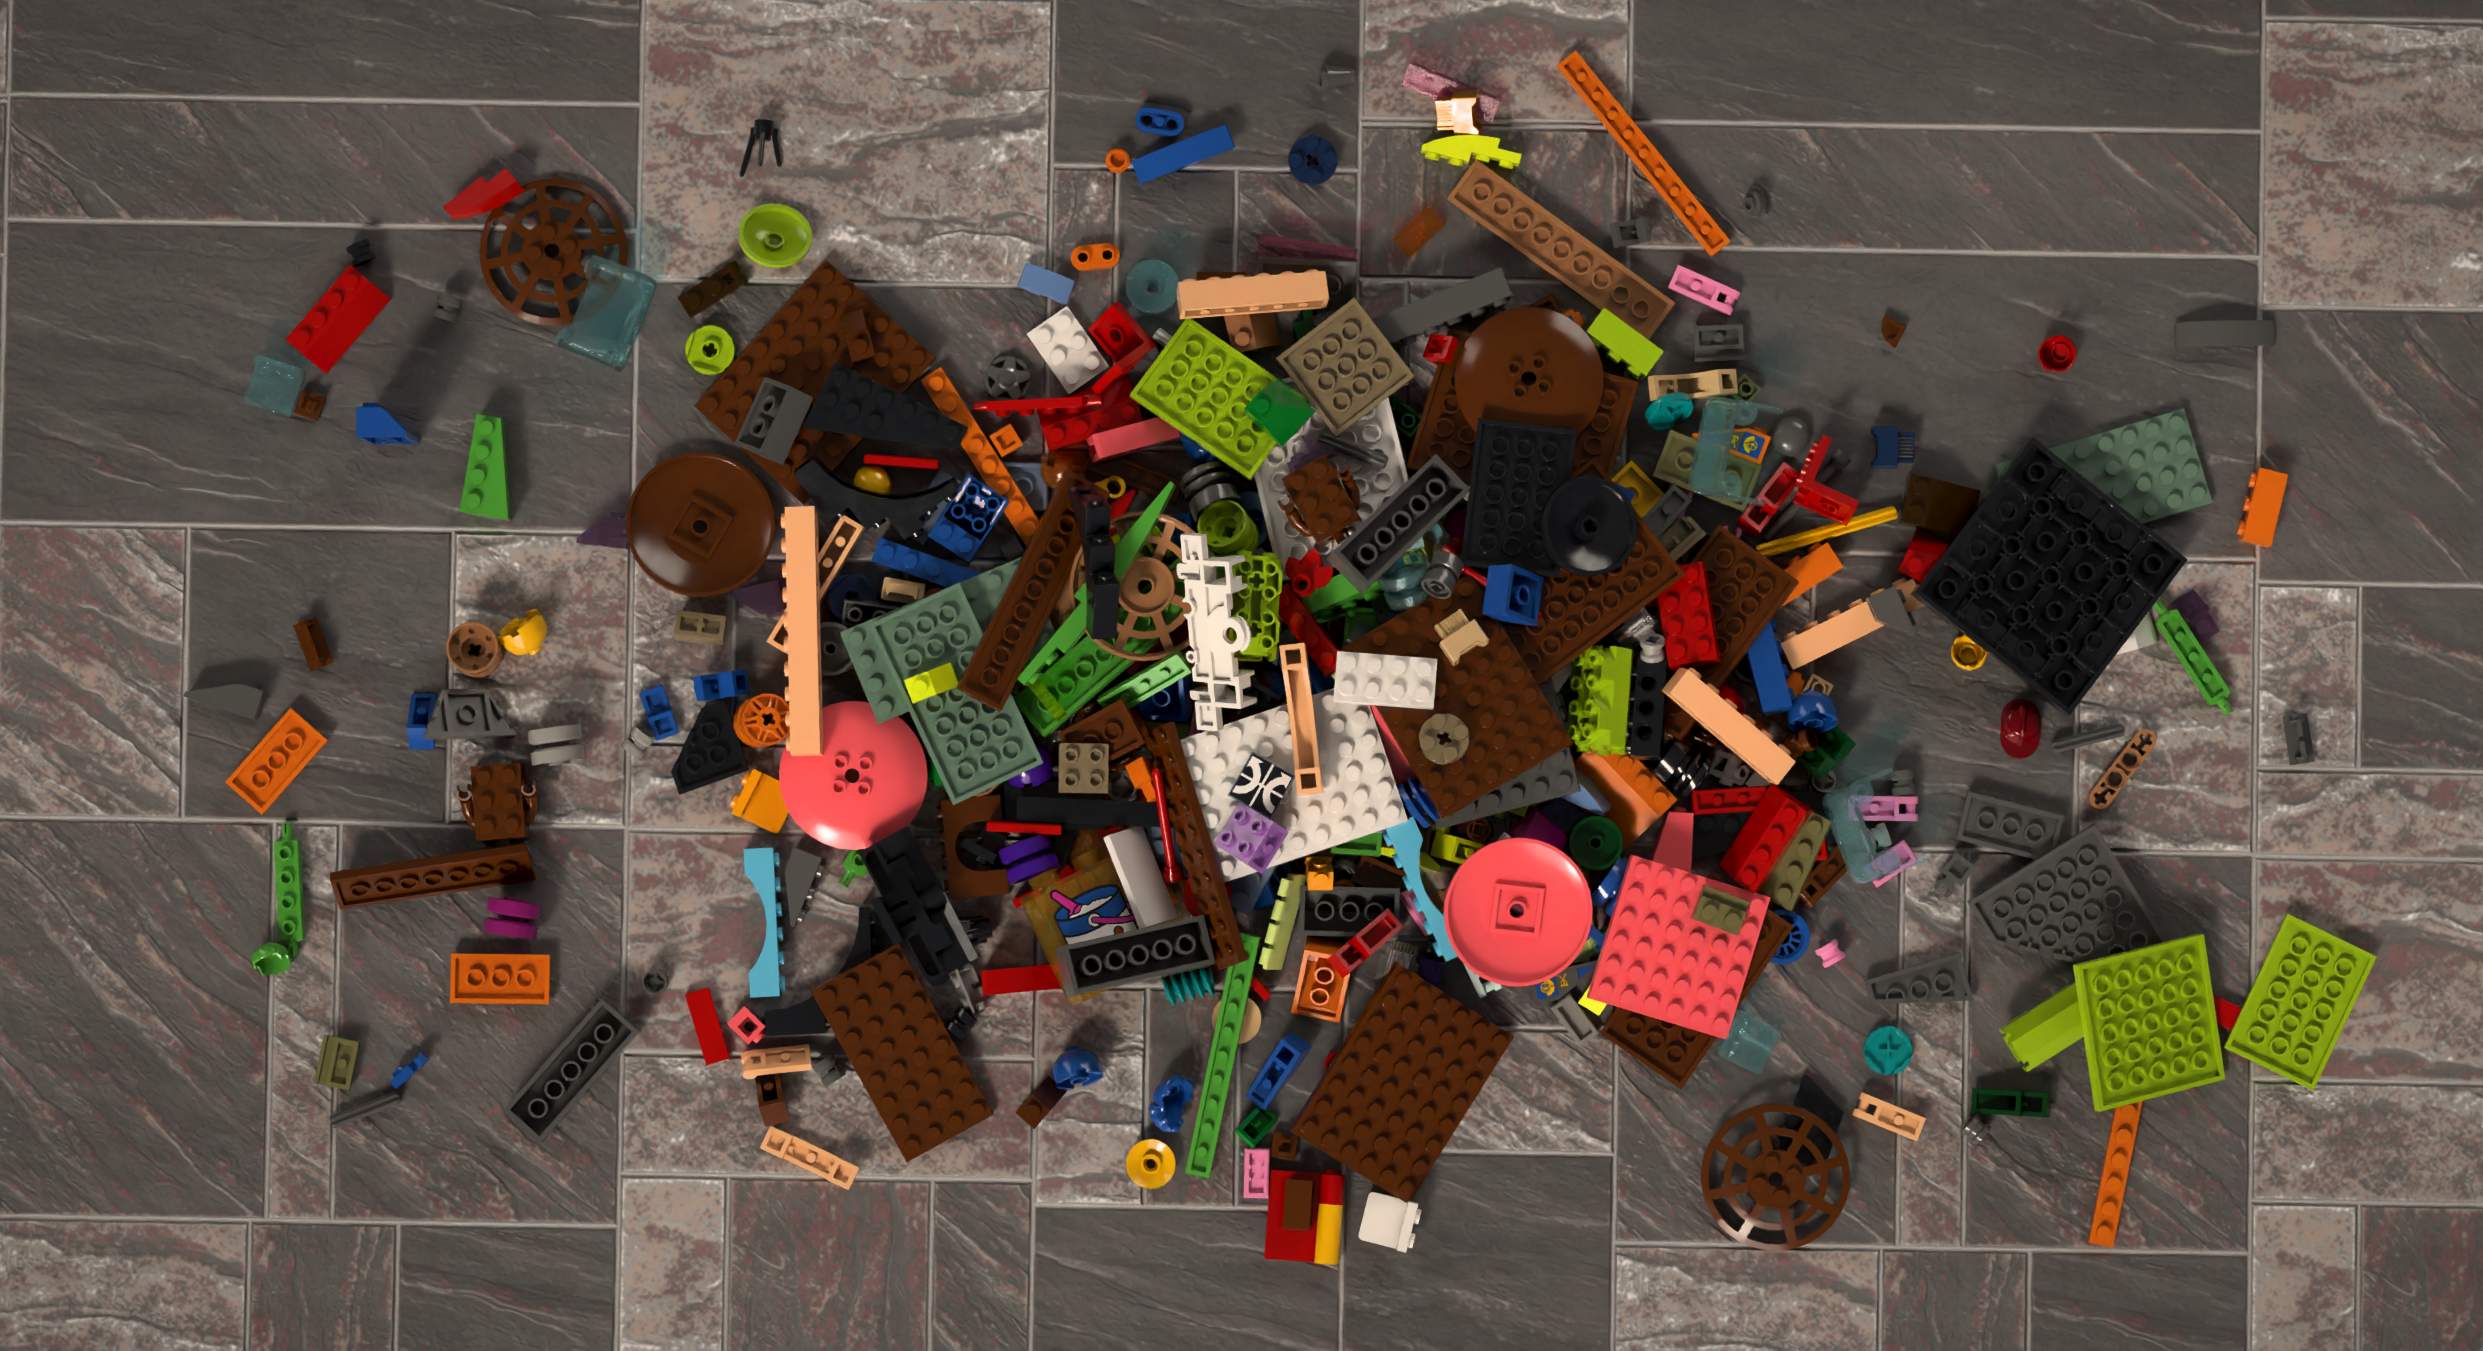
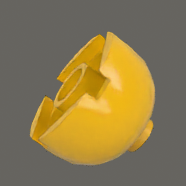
[497,609,547,655]

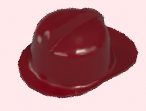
[2000,699,2041,759]

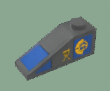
[1529,960,1598,1009]

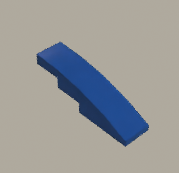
[1131,125,1236,184]

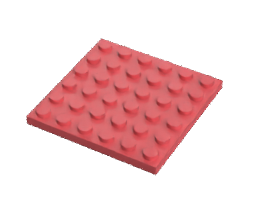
[1587,854,1771,1040]

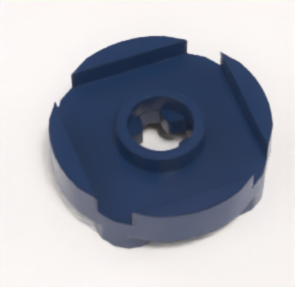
[1288,135,1337,185]
[828,573,877,620]

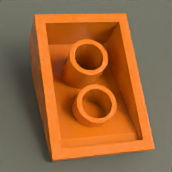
[1291,935,1350,1023]

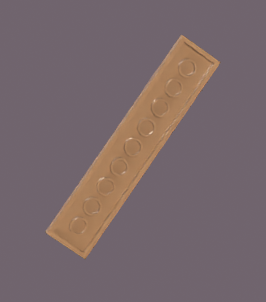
[1447,159,1675,340]

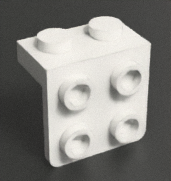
[1358,1192,1422,1253]

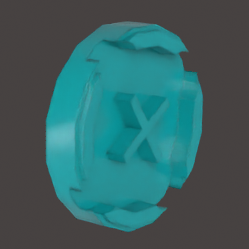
[1645,392,1694,430]
[1863,1026,1913,1075]

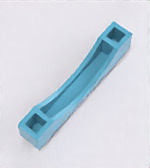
[1382,813,1458,962]
[743,848,786,998]

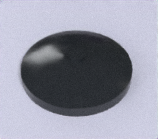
[1540,476,1637,577]

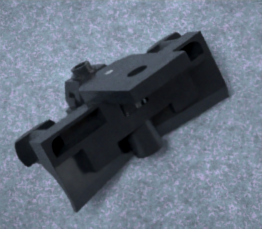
[859,826,979,987]

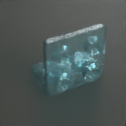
[244,353,306,417]
[1715,1010,1781,1075]

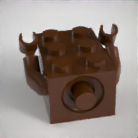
[1277,454,1363,549]
[1058,698,1150,774]
[456,763,538,848]

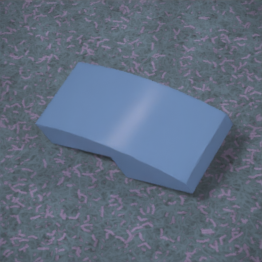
[1017,263,1075,305]

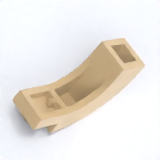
[1648,369,1738,401]

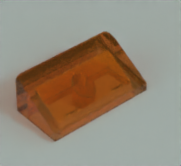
[1393,206,1445,258]

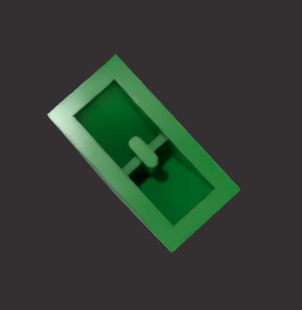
[1235,1105,1278,1148]

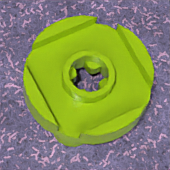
[685,325,735,375]

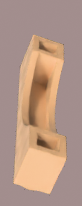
[1279,643,1324,797]

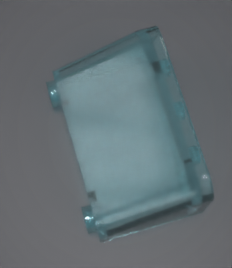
[556,254,656,372]

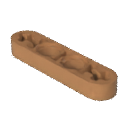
[2088,729,2157,809]

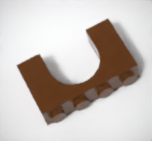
[937,795,1010,899]

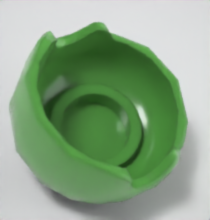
[252,942,291,975]

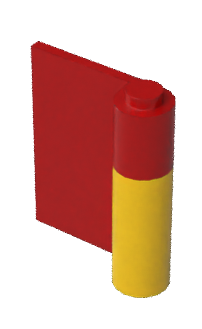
[1264,1169,1345,1265]

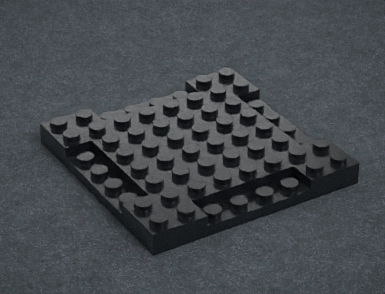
[1911,437,2188,716]

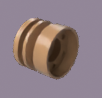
[446,622,503,678]

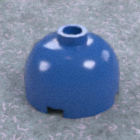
[1788,689,1838,734]
[1053,1046,1103,1090]

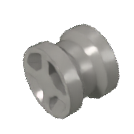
[1640,633,1665,663]

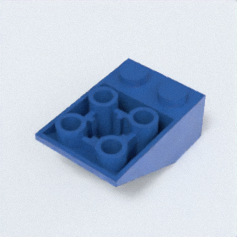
[928,474,1010,564]

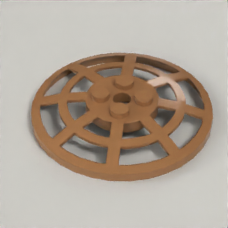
[1069,511,1218,661]

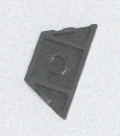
[423,689,516,740]

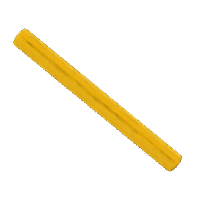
[1756,506,1898,557]

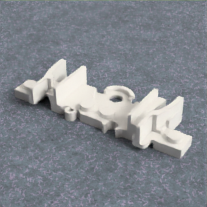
[1177,533,1257,731]

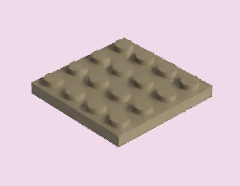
[1276,297,1416,437]

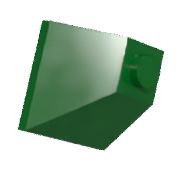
[1245,379,1316,447]

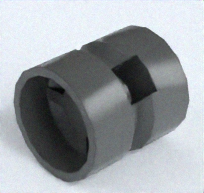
[1421,551,1464,599]
[1108,770,1137,801]

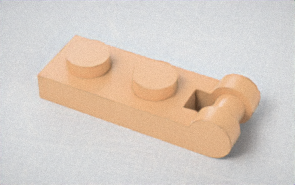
[741,1044,812,1079]
[1852,1092,1926,1141]

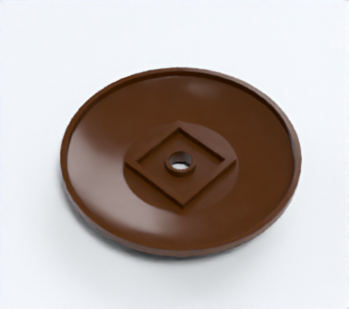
[1455,307,1604,438]
[626,452,775,597]

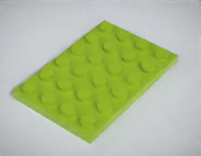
[1130,318,1308,481]
[2223,914,2377,1091]

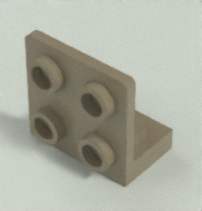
[1059,743,1112,794]

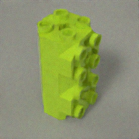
[1226,551,1282,662]
[1567,645,1634,756]
[1999,982,2084,1072]

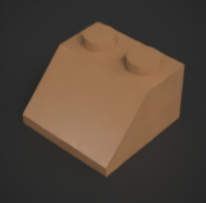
[1223,312,1281,354]

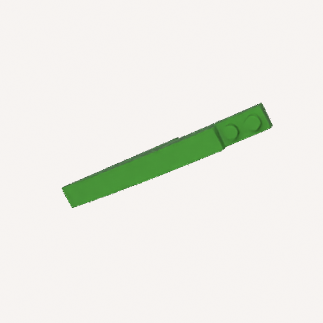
[1017,481,1176,686]

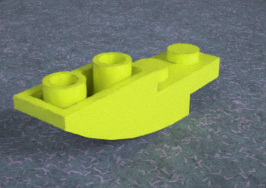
[1421,135,1522,169]

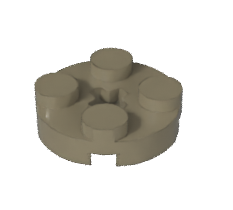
[1419,714,1469,765]

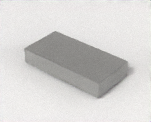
[1550,993,1600,1047]

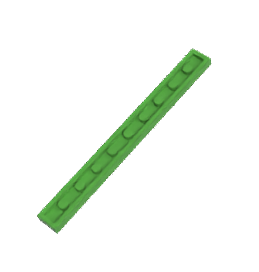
[1185,932,1261,1178]

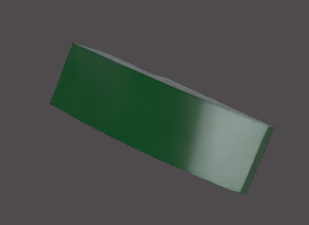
[1971,1088,2052,1118]

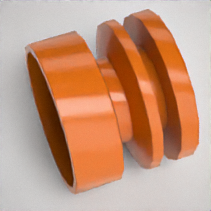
[733,694,790,748]

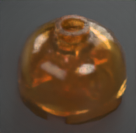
[1040,452,1089,492]

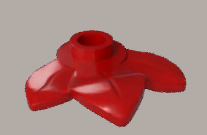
[1285,549,1334,597]

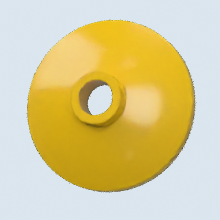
[1126,1139,1176,1189]

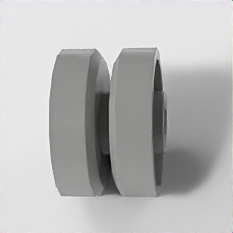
[528,724,586,766]

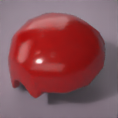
[2038,335,2077,372]

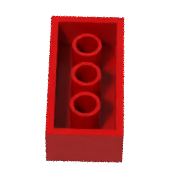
[1658,561,1722,671]

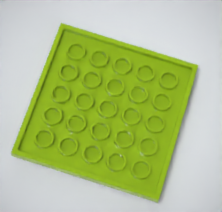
[2073,934,2225,1112]

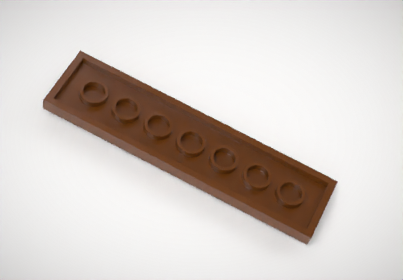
[330,844,536,909]

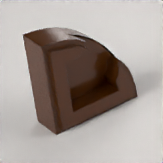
[1881,315,1907,349]

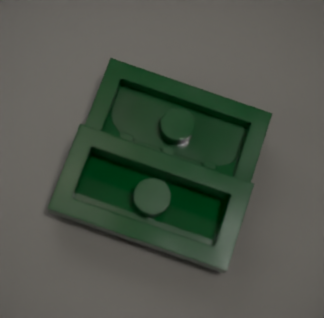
[1796,725,1856,779]

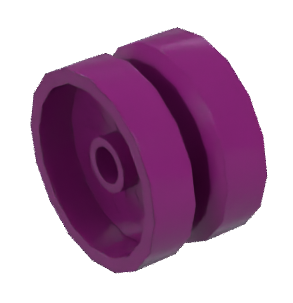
[483,897,542,940]

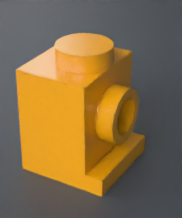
[1306,855,1334,890]

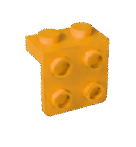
[730,769,789,834]

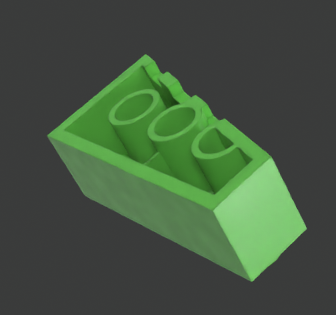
[460,414,512,521]
[1300,572,1383,619]

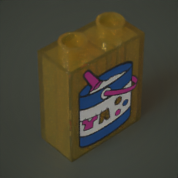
[1020,847,1139,1007]

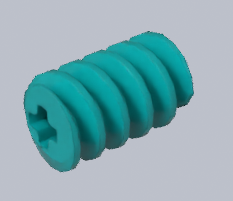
[1161,966,1215,1006]

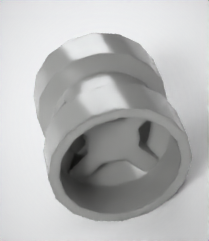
[621,726,655,760]
[1860,822,1892,853]

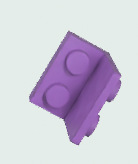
[1214,802,1289,874]

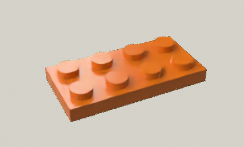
[225,708,329,815]
[450,953,551,1004]

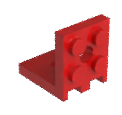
[1088,301,1156,395]
[1792,435,1859,526]

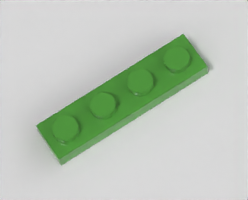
[1097,650,1193,709]

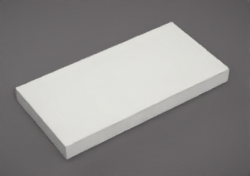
[1104,827,1178,929]

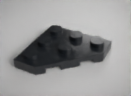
[671,700,750,795]

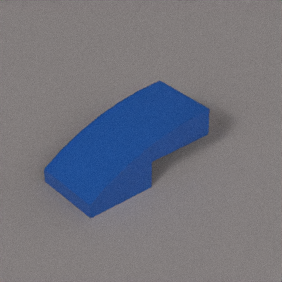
[639,684,679,741]

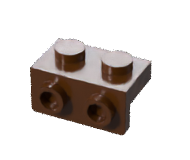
[1350,855,1406,890]

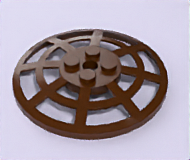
[479,178,628,326]
[1701,1103,1850,1251]

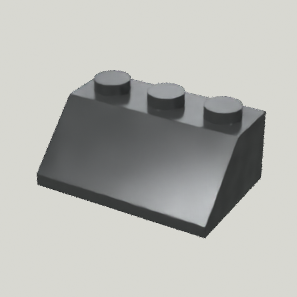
[734,377,813,465]

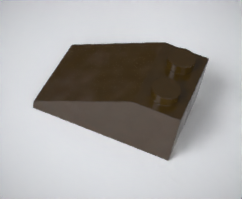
[1898,474,1980,536]

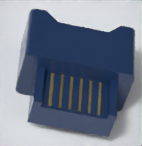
[1871,426,1915,469]

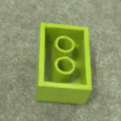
[1586,308,1664,379]

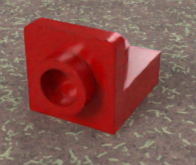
[1423,334,1459,366]

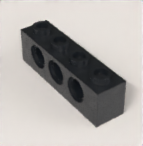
[1626,657,1669,761]

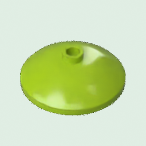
[738,203,812,268]

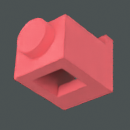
[727,1006,766,1044]

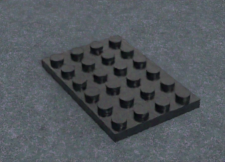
[1461,418,1577,578]

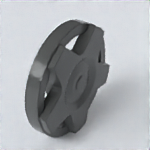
[985,356,1031,401]

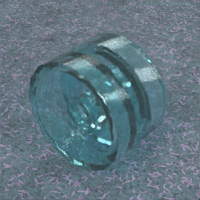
[1125,259,1179,317]
[1378,553,1431,611]

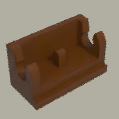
[1282,1178,1315,1231]

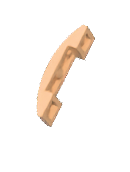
[760,1126,859,1190]

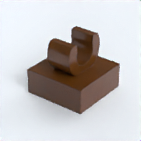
[294,390,326,421]
[1270,1132,1298,1160]

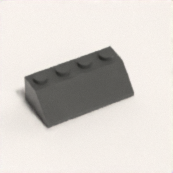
[1299,885,1400,938]

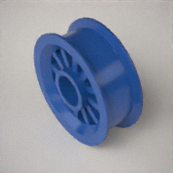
[1770,909,1810,964]

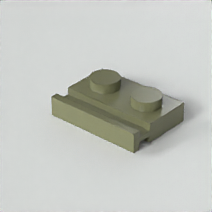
[1691,885,1751,936]
[314,1034,360,1090]

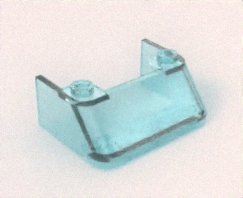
[1688,397,1783,507]
[1821,768,1927,884]

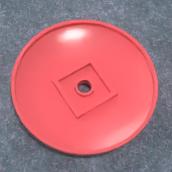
[779,701,928,850]
[1444,837,1593,986]

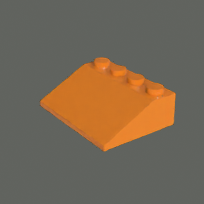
[1574,750,1677,852]

